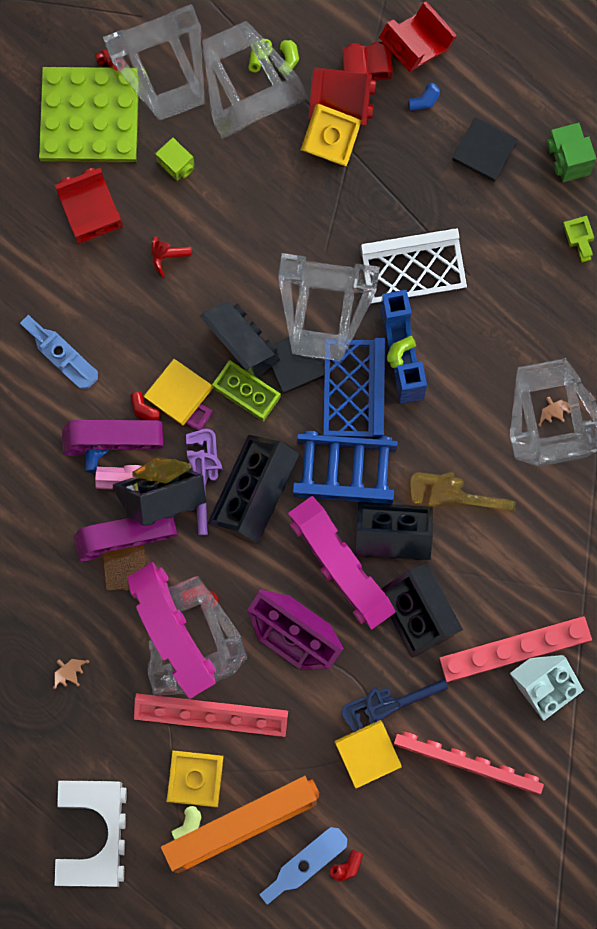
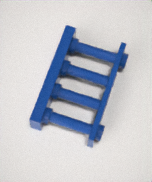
[293,431,397,504]

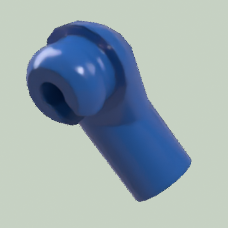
[409,83,440,111]
[85,450,109,473]

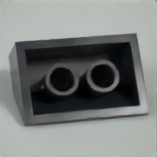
[200,301,280,378]
[113,463,206,526]
[355,502,433,560]
[381,563,463,658]

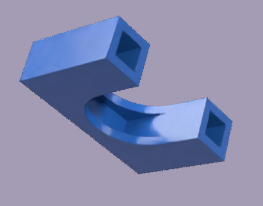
[380,290,427,404]

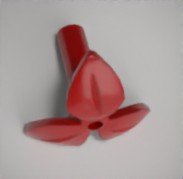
[151,236,192,277]

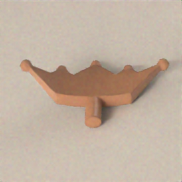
[538,397,577,427]
[53,659,89,689]

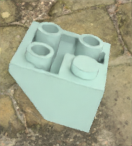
[510,655,584,721]

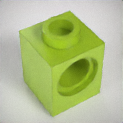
[156,138,194,181]

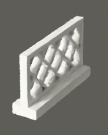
[360,228,467,304]

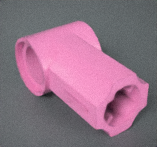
[95,465,146,490]

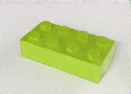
[212,360,281,422]

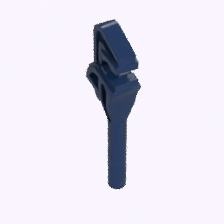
[342,679,448,732]

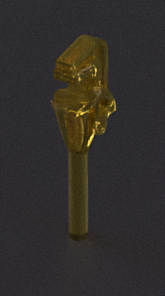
[410,472,516,511]

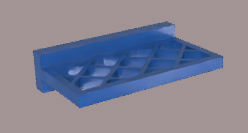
[323,338,385,439]

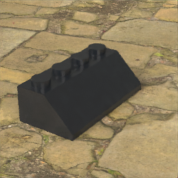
[207,435,299,544]

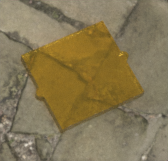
[132,457,192,483]

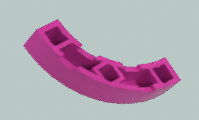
[288,496,396,630]
[127,562,216,699]

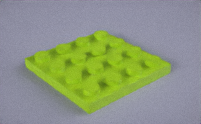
[39,67,139,162]

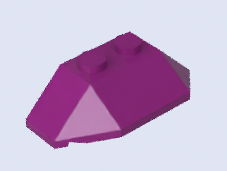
[247,590,344,670]

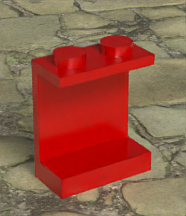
[379,1,457,72]
[308,67,376,125]
[55,168,123,244]

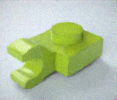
[563,216,594,263]

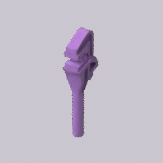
[186,429,223,536]

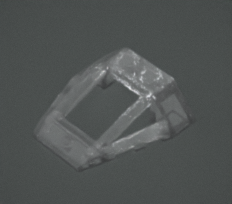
[102,4,205,121]
[202,21,309,139]
[278,253,380,361]
[510,358,597,466]
[148,576,247,696]

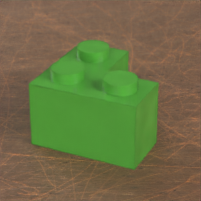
[547,123,596,182]

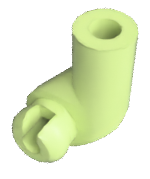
[171,806,201,839]

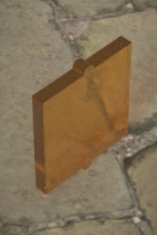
[103,545,146,591]

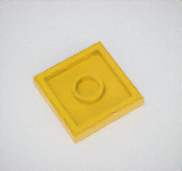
[301,104,362,166]
[144,359,213,426]
[334,720,402,788]
[167,751,224,808]

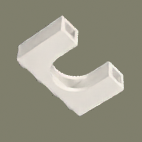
[55,781,127,887]

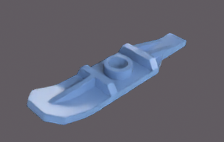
[20,315,98,389]
[259,827,347,905]

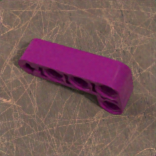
[62,420,164,456]
[73,518,178,562]

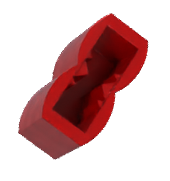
[343,41,392,80]

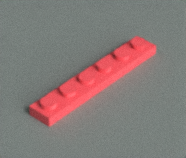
[439,616,592,683]
[134,693,288,737]
[393,731,544,795]

